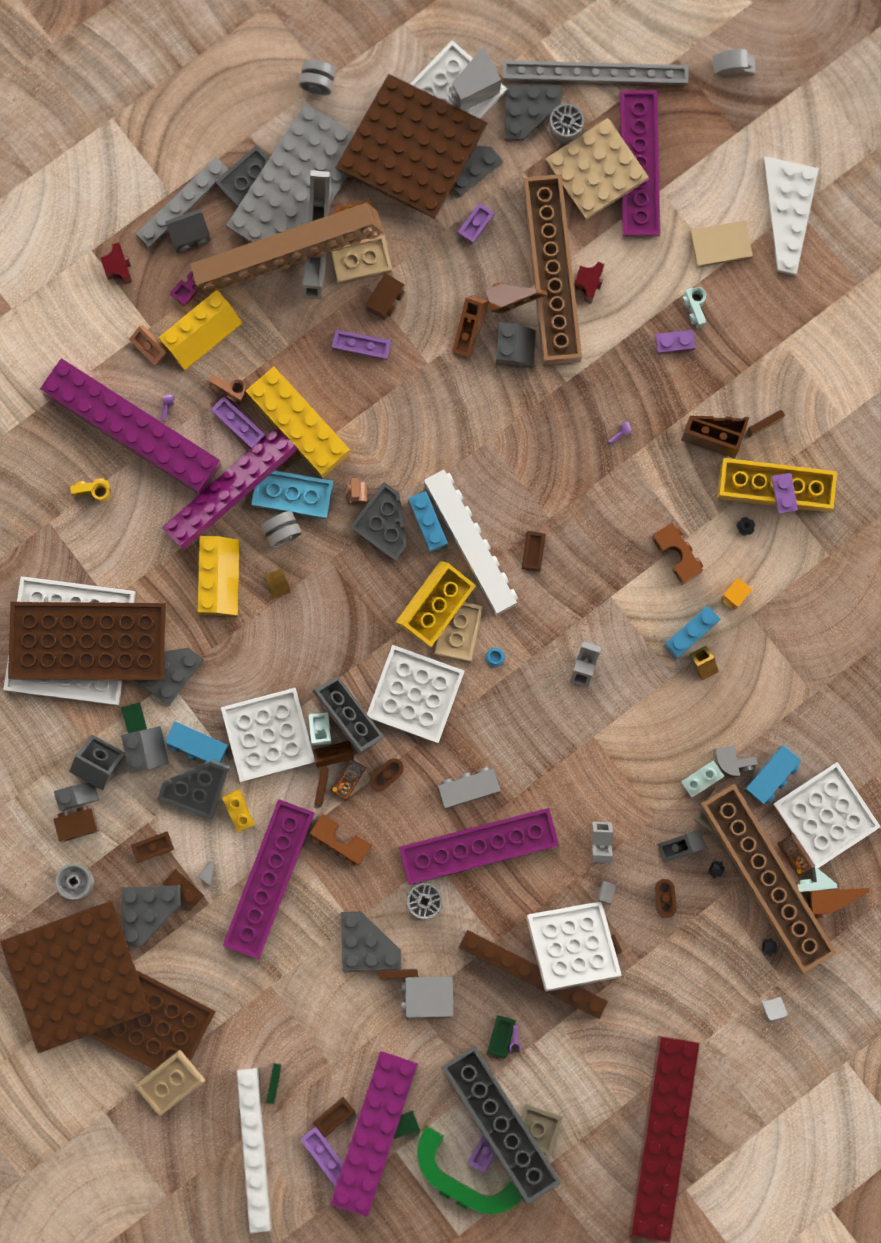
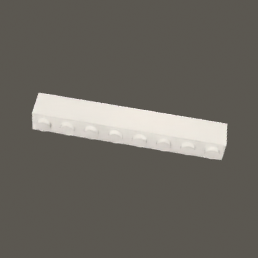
[424,470,518,616]
[237,1068,271,1233]

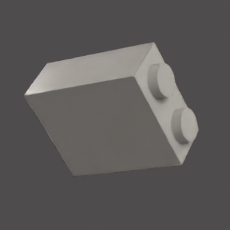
[402,976,453,1017]

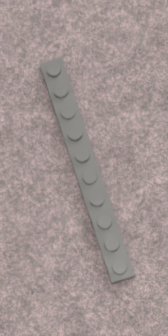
[503,60,688,86]

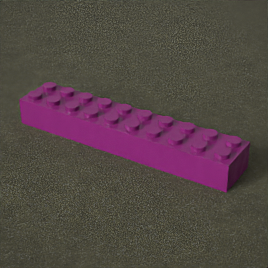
[40,358,222,495]

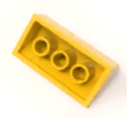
[159,290,243,371]
[198,536,240,616]
[396,561,476,647]

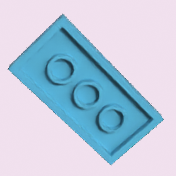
[251,471,334,519]

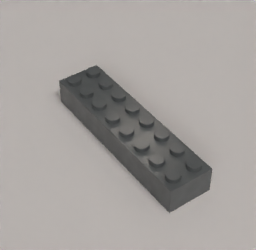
[441,1046,562,1206]

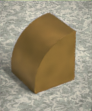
[264,568,291,599]
[689,646,719,680]

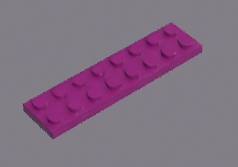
[620,91,660,237]
[162,428,298,550]
[222,799,315,959]
[399,808,559,885]
[330,1051,418,1217]

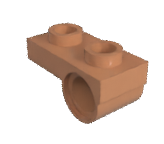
[208,374,247,404]
[345,478,367,504]

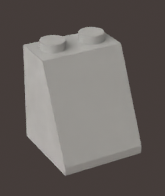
[450,48,501,111]

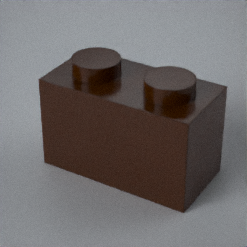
[365,273,406,320]
[53,806,99,842]

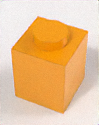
[721,577,752,610]

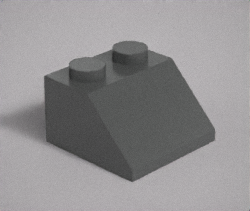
[165,209,211,253]
[496,322,536,368]
[121,726,169,773]
[69,735,125,790]

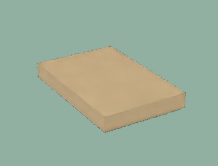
[690,220,753,267]
[330,235,393,284]
[434,602,483,663]
[134,1050,205,1117]

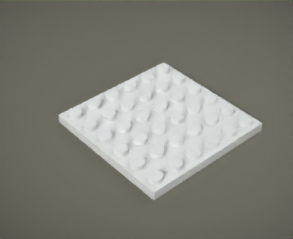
[3,576,136,706]

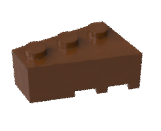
[681,416,749,459]

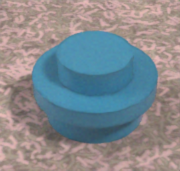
[486,648,505,667]

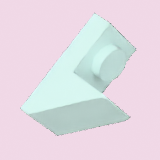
[309,712,331,746]
[796,867,837,892]

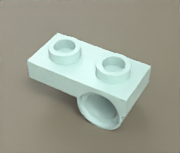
[682,287,706,329]
[681,760,724,797]

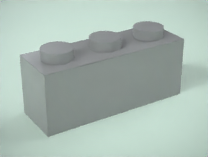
[438,767,500,809]

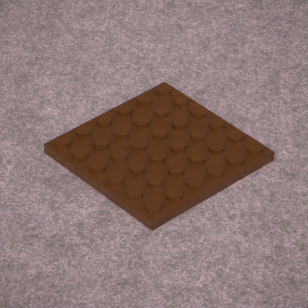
[335,74,488,219]
[0,900,151,1054]

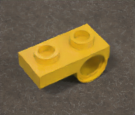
[70,478,111,503]
[222,789,255,832]

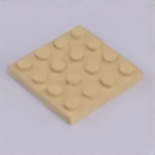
[546,118,649,220]

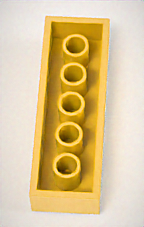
[246,366,350,479]
[717,458,837,513]

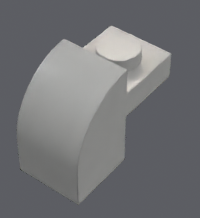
[712,49,756,77]
[570,641,601,688]
[713,745,758,777]
[591,822,613,864]

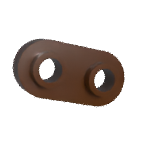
[370,758,404,791]
[654,879,677,918]

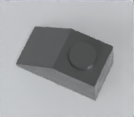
[54,783,99,811]
[658,830,706,862]

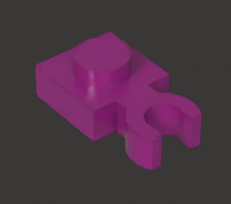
[170,271,197,306]

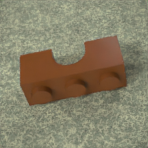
[651,523,703,585]
[310,814,372,866]

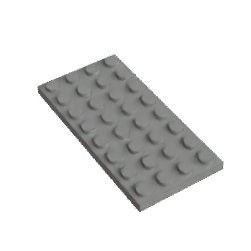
[226,103,354,266]

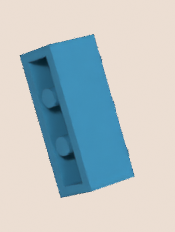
[408,491,448,554]
[663,606,721,660]
[165,721,229,763]
[744,745,801,805]

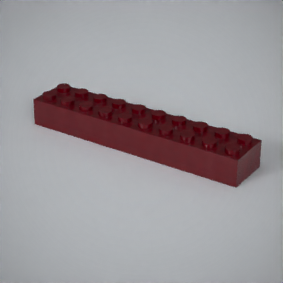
[629,1036,700,1242]

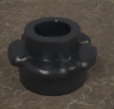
[736,517,755,536]
[708,860,725,879]
[762,938,777,957]

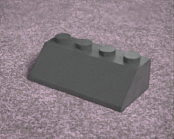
[312,676,384,755]

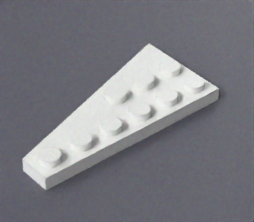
[763,156,819,276]

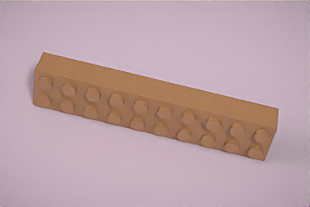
[523,174,582,366]
[191,202,383,294]
[698,784,836,973]

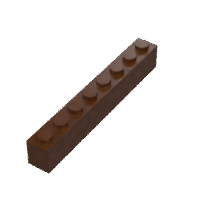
[458,930,608,1019]

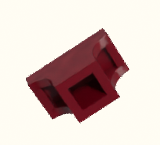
[100,242,132,284]
[574,262,605,303]

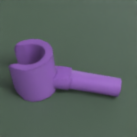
[161,395,174,421]
[609,422,632,444]
[509,1025,521,1052]

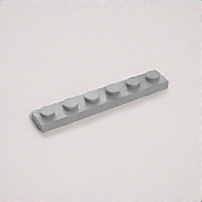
[136,157,229,249]

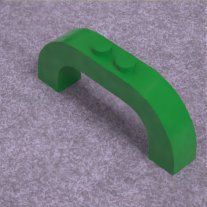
[417,1125,522,1214]

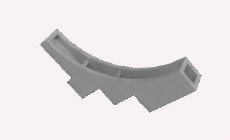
[303,170,330,299]

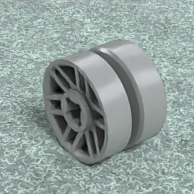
[298,60,336,95]
[549,104,584,144]
[260,511,302,549]
[55,864,94,900]
[407,883,443,920]

